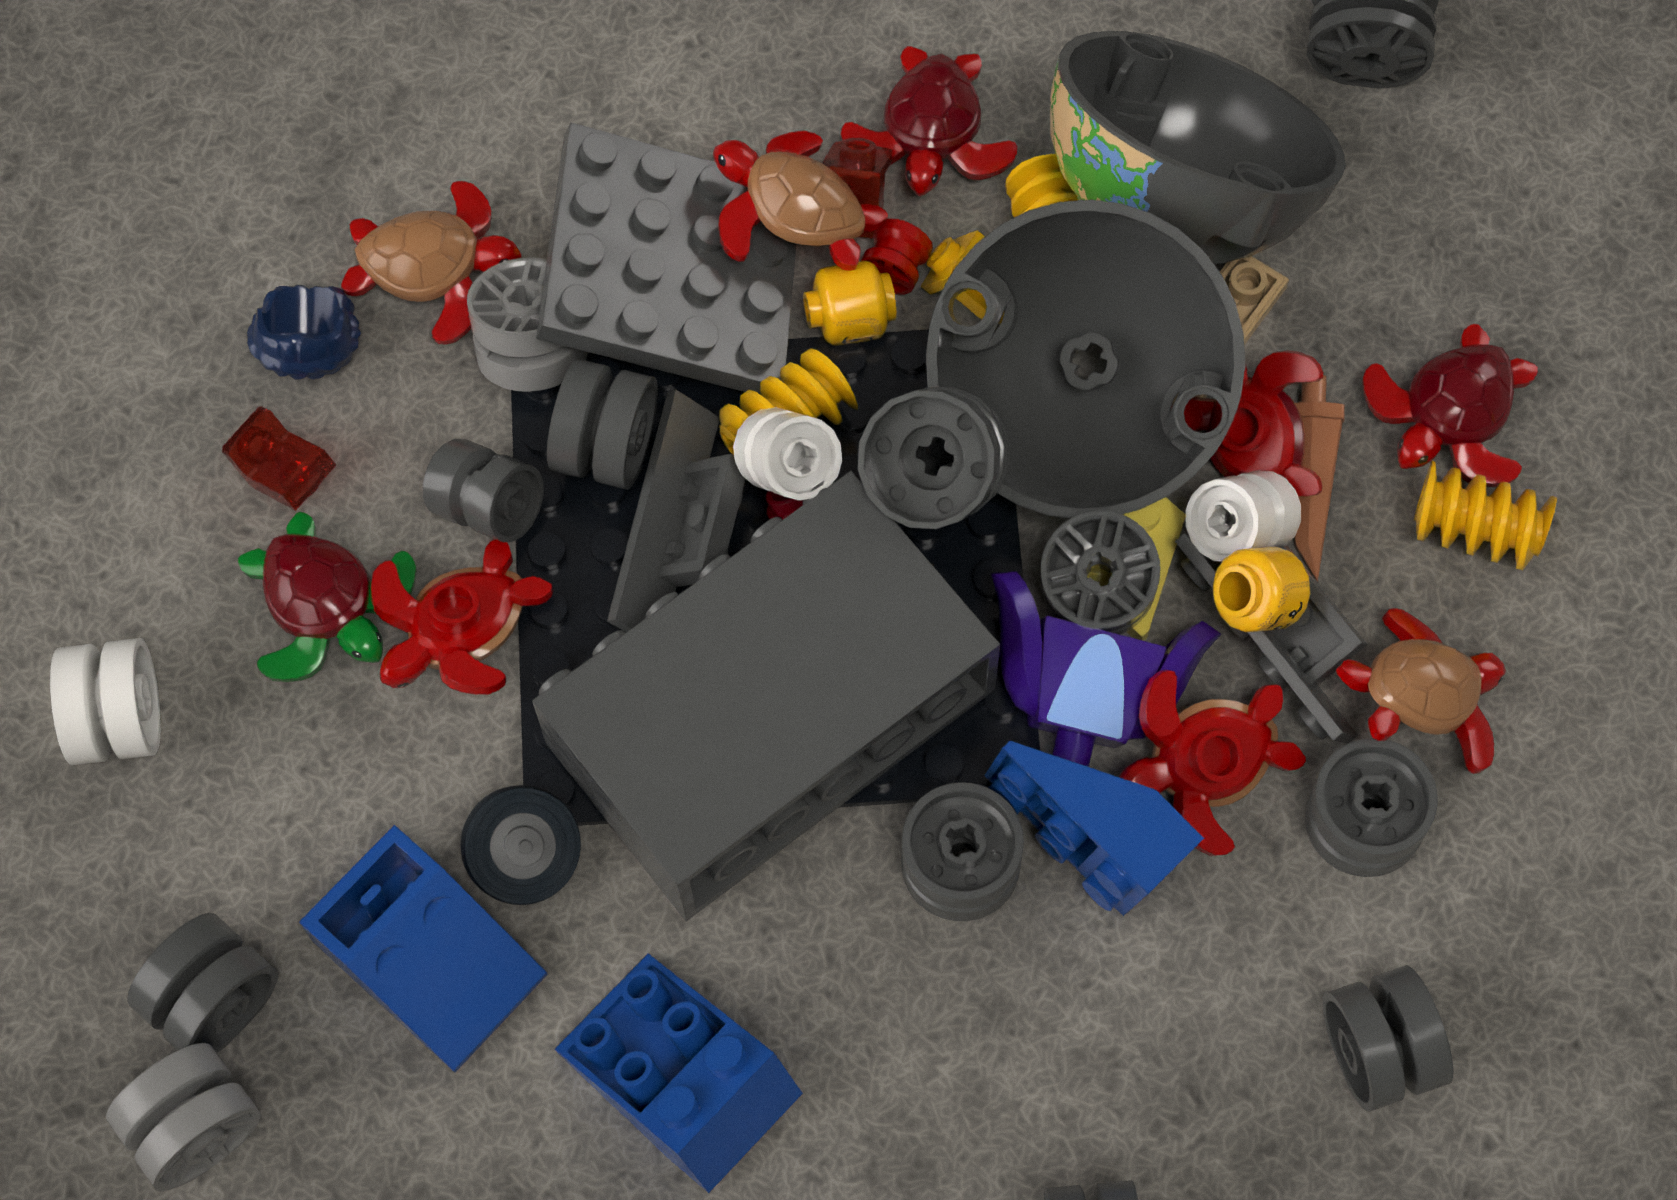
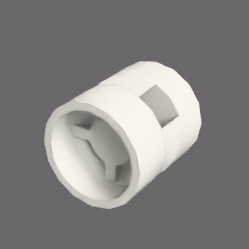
[733,407,842,500]
[1186,470,1301,561]

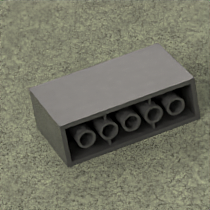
[532,471,1000,921]

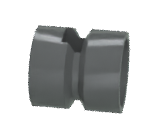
[423,439,544,542]

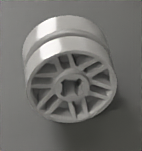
[467,258,588,392]
[106,1043,261,1191]

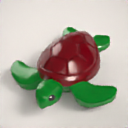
[238,512,417,682]

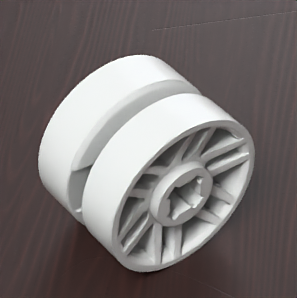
[50,638,161,765]

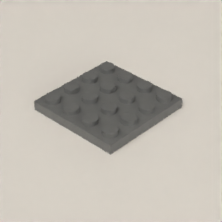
[536,122,796,395]

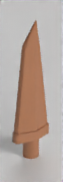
[1294,375,1345,582]

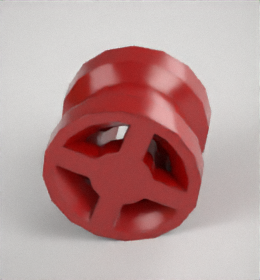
[860,218,933,295]

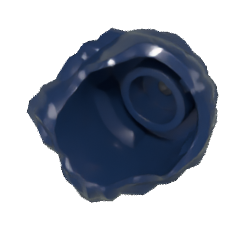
[247,285,361,380]

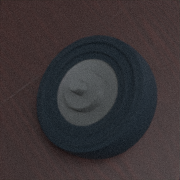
[460,785,581,905]

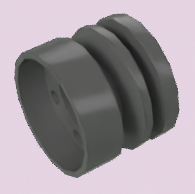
[1306,0,1439,89]
[858,386,1010,529]

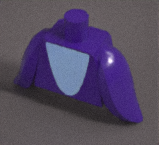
[991,571,1222,767]

